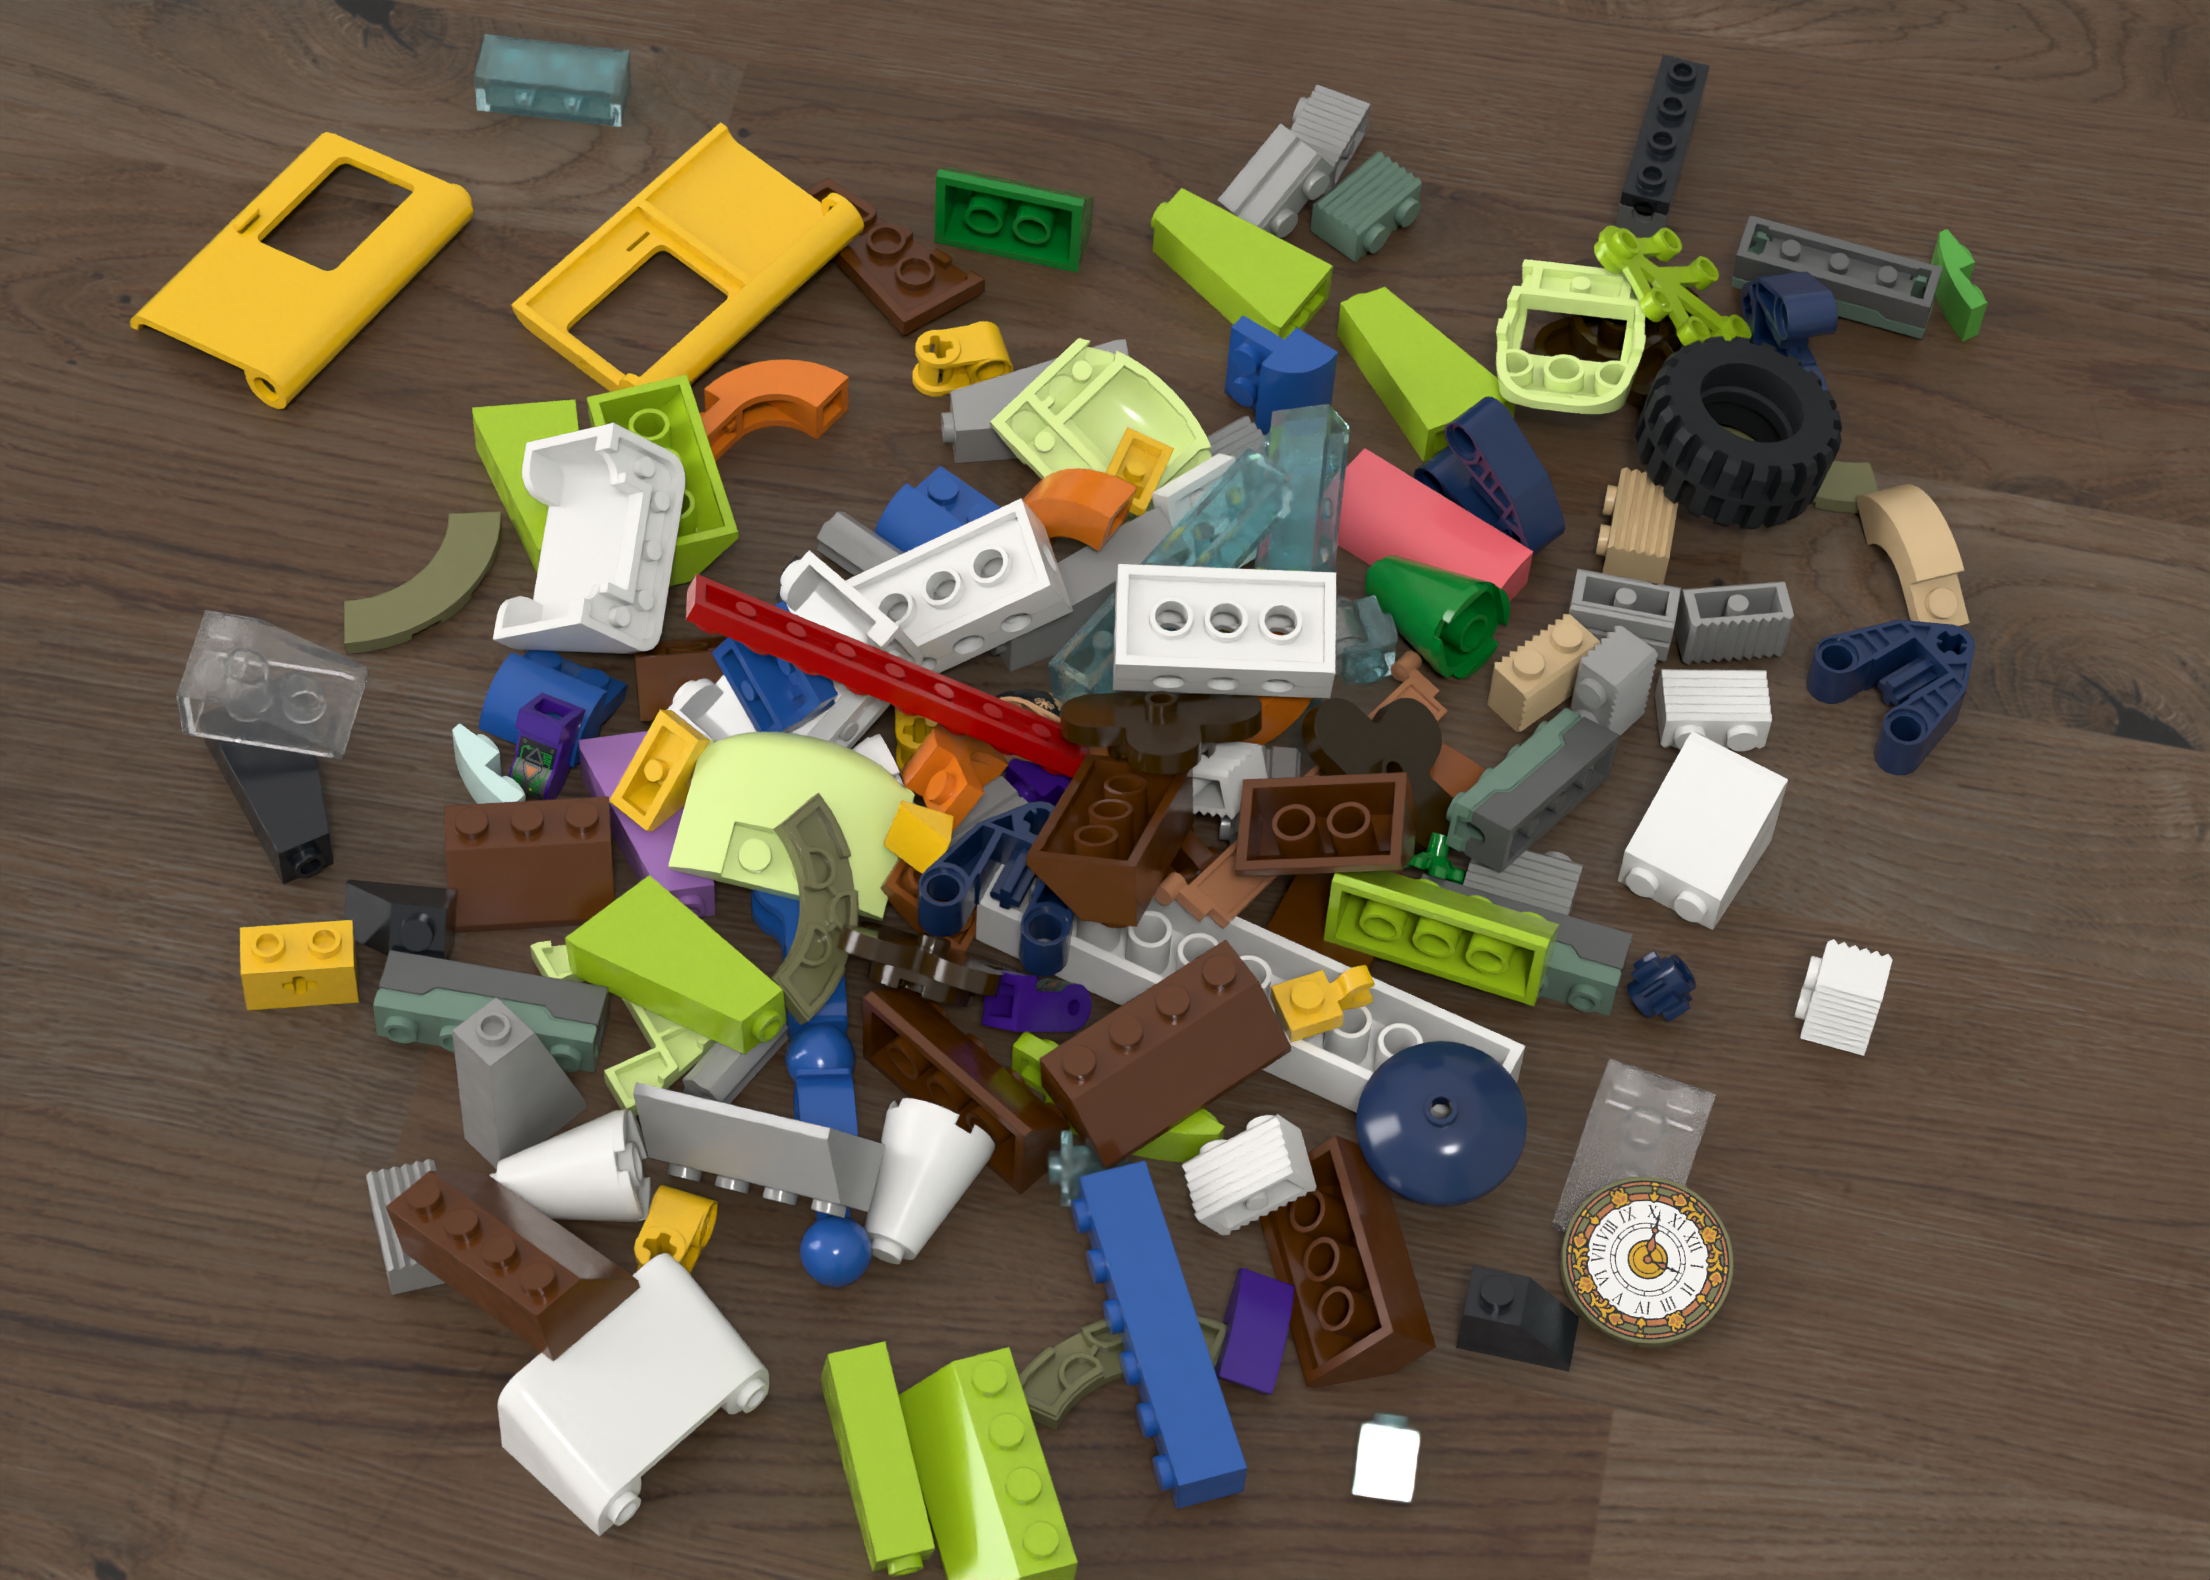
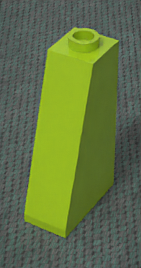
[1151,188,1333,340]
[1337,287,1516,462]
[472,399,579,573]
[565,875,787,1055]
[820,1341,935,1577]

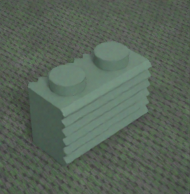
[1310,151,1422,262]

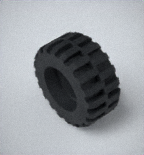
[1635,336,1842,530]

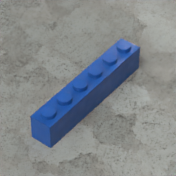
[1070,1161,1247,1509]

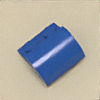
[1224,315,1338,438]
[875,466,1001,553]
[712,600,838,733]
[479,650,627,768]

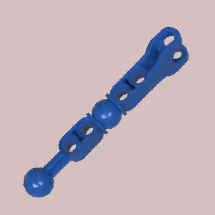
[750,889,873,1288]

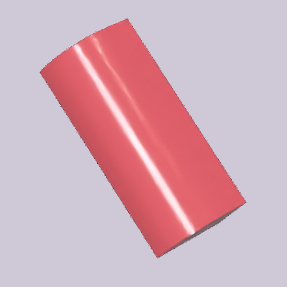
[1313,448,1533,601]

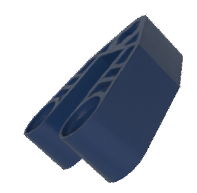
[1741,271,1838,390]
[1413,396,1566,557]
[1806,620,1975,775]
[917,801,1074,977]

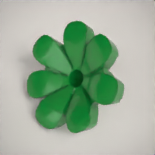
[1404,832,1465,885]

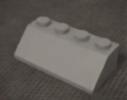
[633,1082,885,1218]

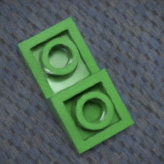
[1931,229,1988,342]

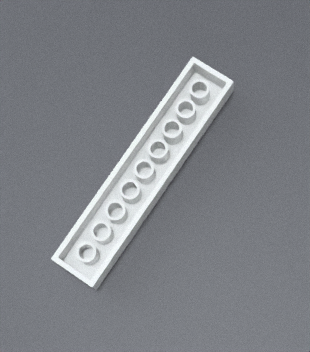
[976,864,1525,1119]

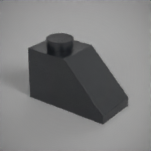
[344,879,458,959]
[1456,1265,1579,1372]

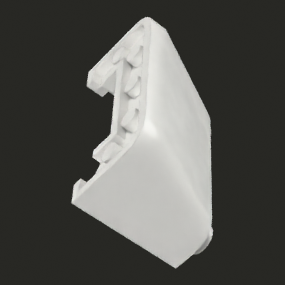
[493,423,685,654]
[667,550,924,749]
[498,1253,769,1536]

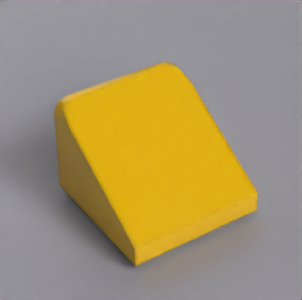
[883,800,954,874]

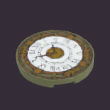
[1560,1177,1733,1348]

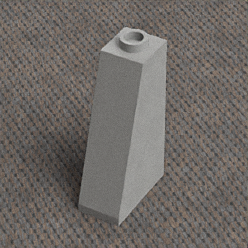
[941,339,1129,463]
[989,507,1183,672]
[452,997,587,1169]

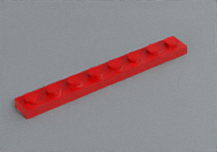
[686,574,1090,778]

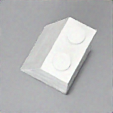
[1618,731,1788,930]

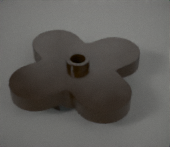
[1533,260,1700,407]
[1060,690,1262,774]
[1302,698,1452,855]
[837,921,1020,1007]

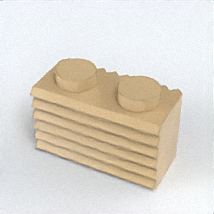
[1595,467,1679,585]
[1487,614,1600,732]

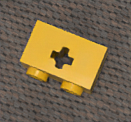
[240,920,359,1010]

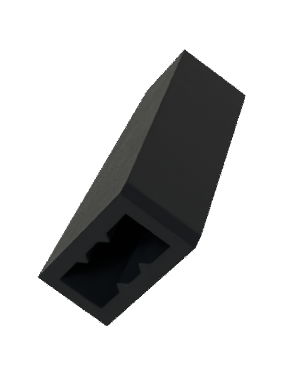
[199,671,334,884]

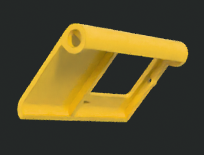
[511,122,864,392]
[130,132,474,409]

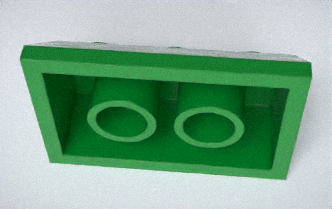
[934,167,1094,273]

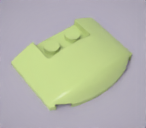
[990,338,1212,526]
[668,732,915,921]

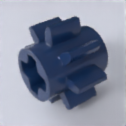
[1627,950,1696,1022]

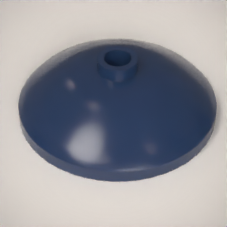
[1356,1041,1527,1207]

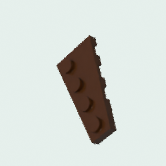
[804,178,985,335]

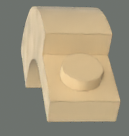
[1855,484,1970,626]

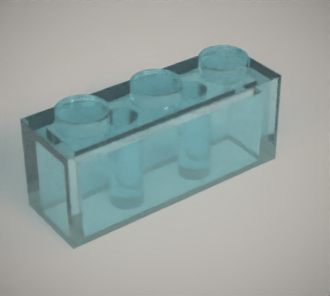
[474,34,631,127]

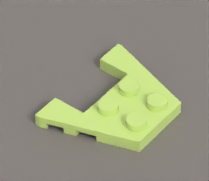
[530,920,716,1116]

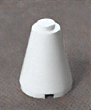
[864,1098,995,1264]
[489,1109,652,1223]

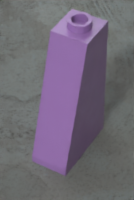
[578,731,715,918]

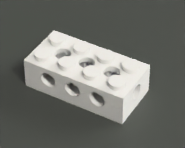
[845,498,1073,673]
[1113,564,1336,698]

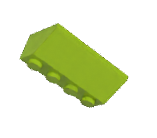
[587,375,739,587]
[1323,871,1559,1006]
[898,1347,1078,1580]

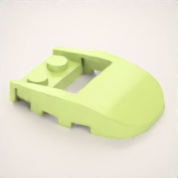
[1496,259,1646,414]

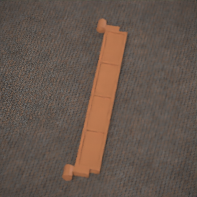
[1154,651,1448,929]

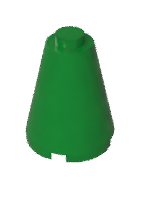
[1365,555,1510,679]

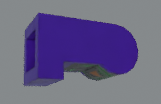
[508,692,585,800]
[982,970,1092,1032]

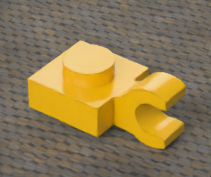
[1270,965,1374,1043]

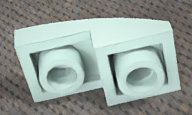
[452,723,526,804]

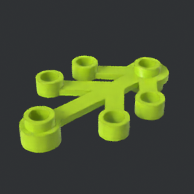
[1594,226,1752,346]

